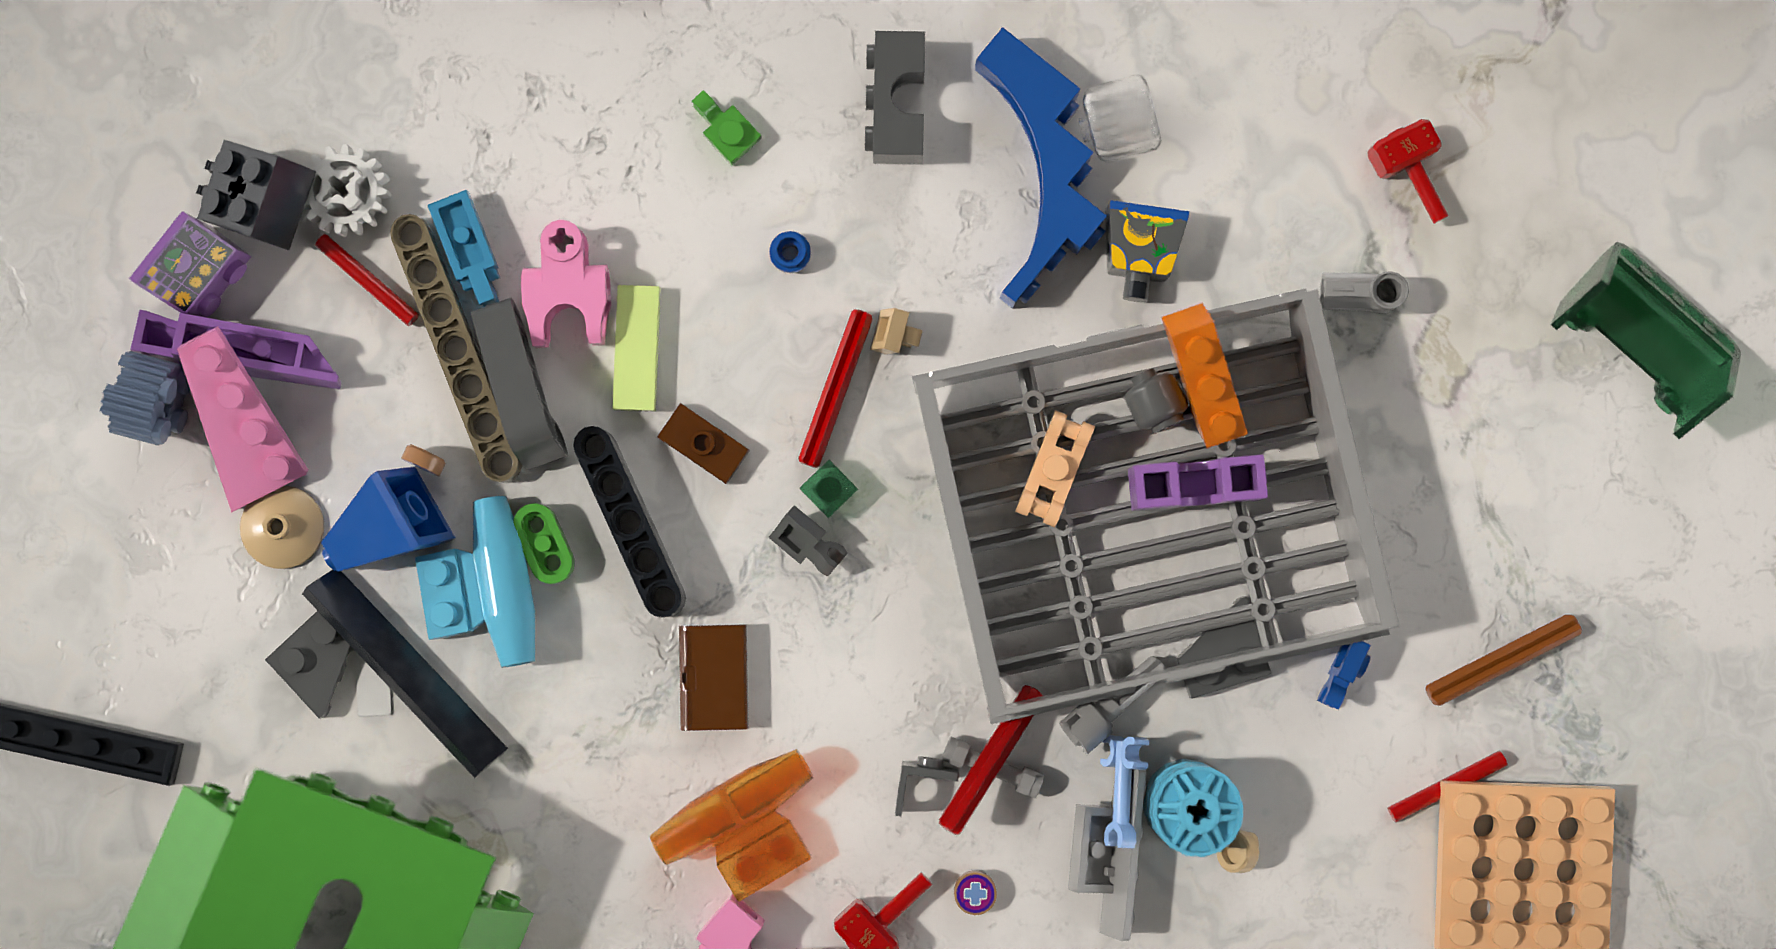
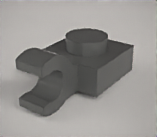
[769,505,848,576]

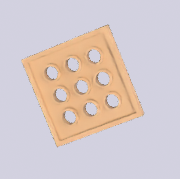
[1434,780,1615,949]

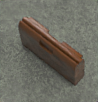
[679,624,749,731]

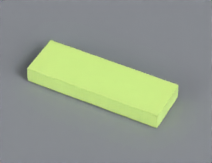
[612,285,661,412]

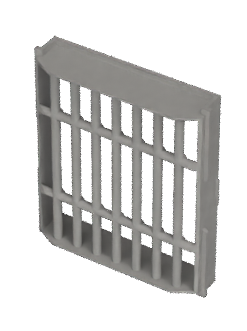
[912,289,1399,724]

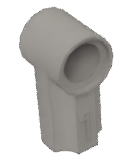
[1319,271,1409,314]

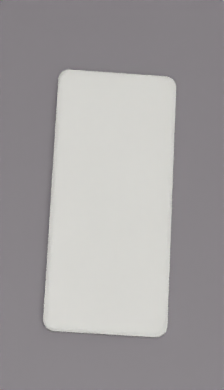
[355,651,391,717]

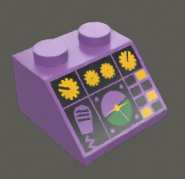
[129,211,251,317]

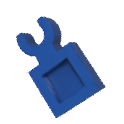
[1317,641,1371,710]

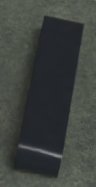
[573,426,686,618]

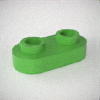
[513,503,575,584]

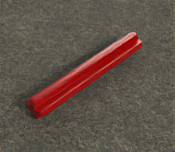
[798,309,873,468]
[939,685,1043,835]

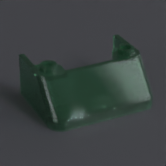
[1551,242,1741,439]

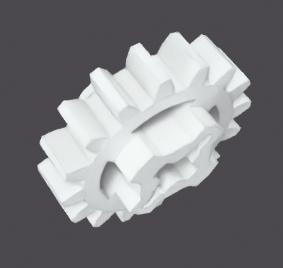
[304,144,392,237]

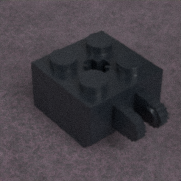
[196,140,316,250]

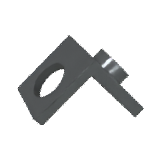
[895,756,959,817]

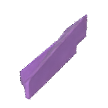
[130,310,341,389]

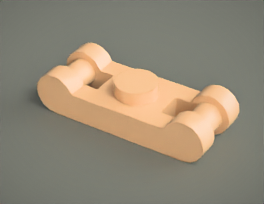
[1015,410,1095,528]

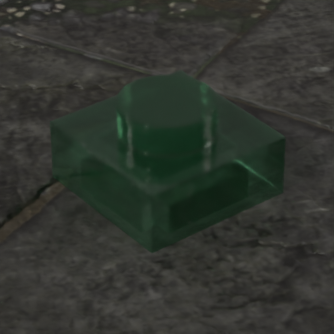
[799,459,859,519]

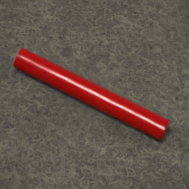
[315,234,419,326]
[1387,751,1508,823]

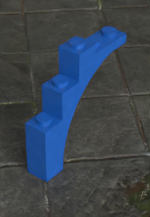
[975,27,1107,308]

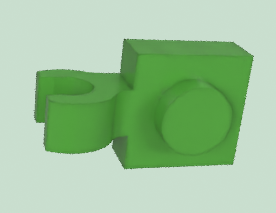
[691,90,762,166]

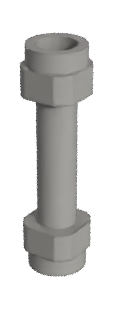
[941,736,1045,798]

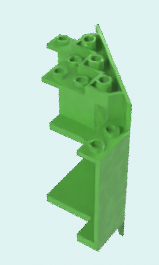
[113,769,534,949]

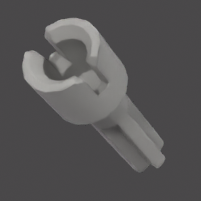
[1059,656,1165,755]

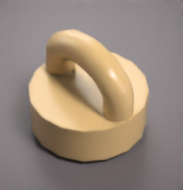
[1217,830,1259,873]

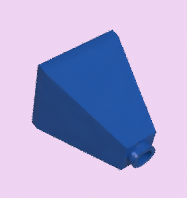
[321,466,456,572]

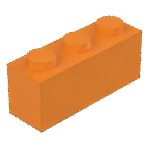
[1161,303,1248,448]

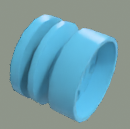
[1143,759,1243,857]

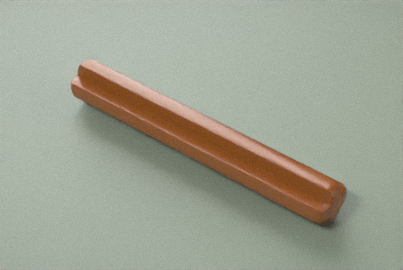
[1425,614,1582,706]

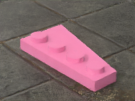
[177,326,308,512]

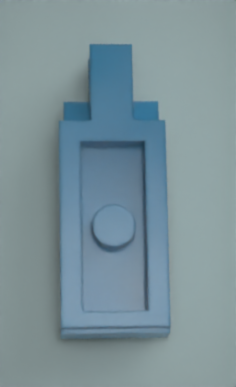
[428,190,500,307]

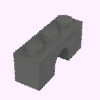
[865,31,925,165]

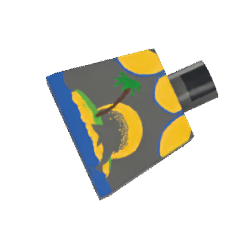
[1105,200,1190,302]

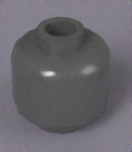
[1124,368,1188,434]

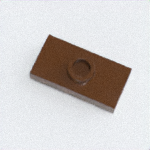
[657,403,750,484]

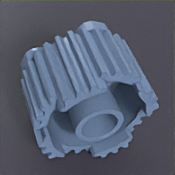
[100,351,190,446]

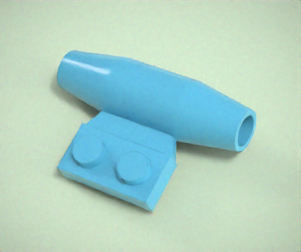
[415,496,535,668]

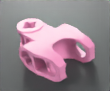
[521,220,611,348]

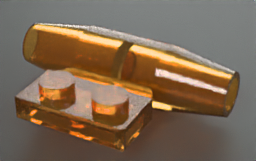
[650,749,814,902]

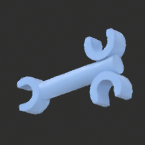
[1100,735,1149,849]

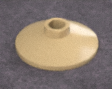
[240,486,324,569]

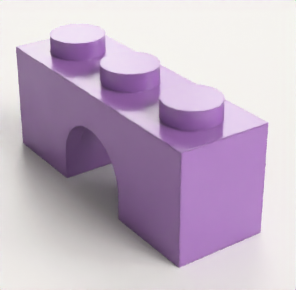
[1128,455,1268,511]

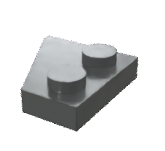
[1177,596,1272,699]
[265,611,353,719]

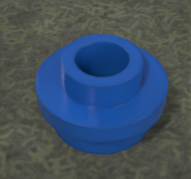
[769,231,811,273]

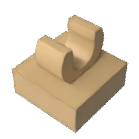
[870,308,923,354]

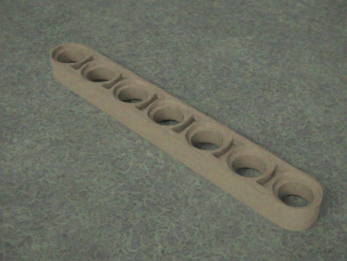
[390,214,522,483]

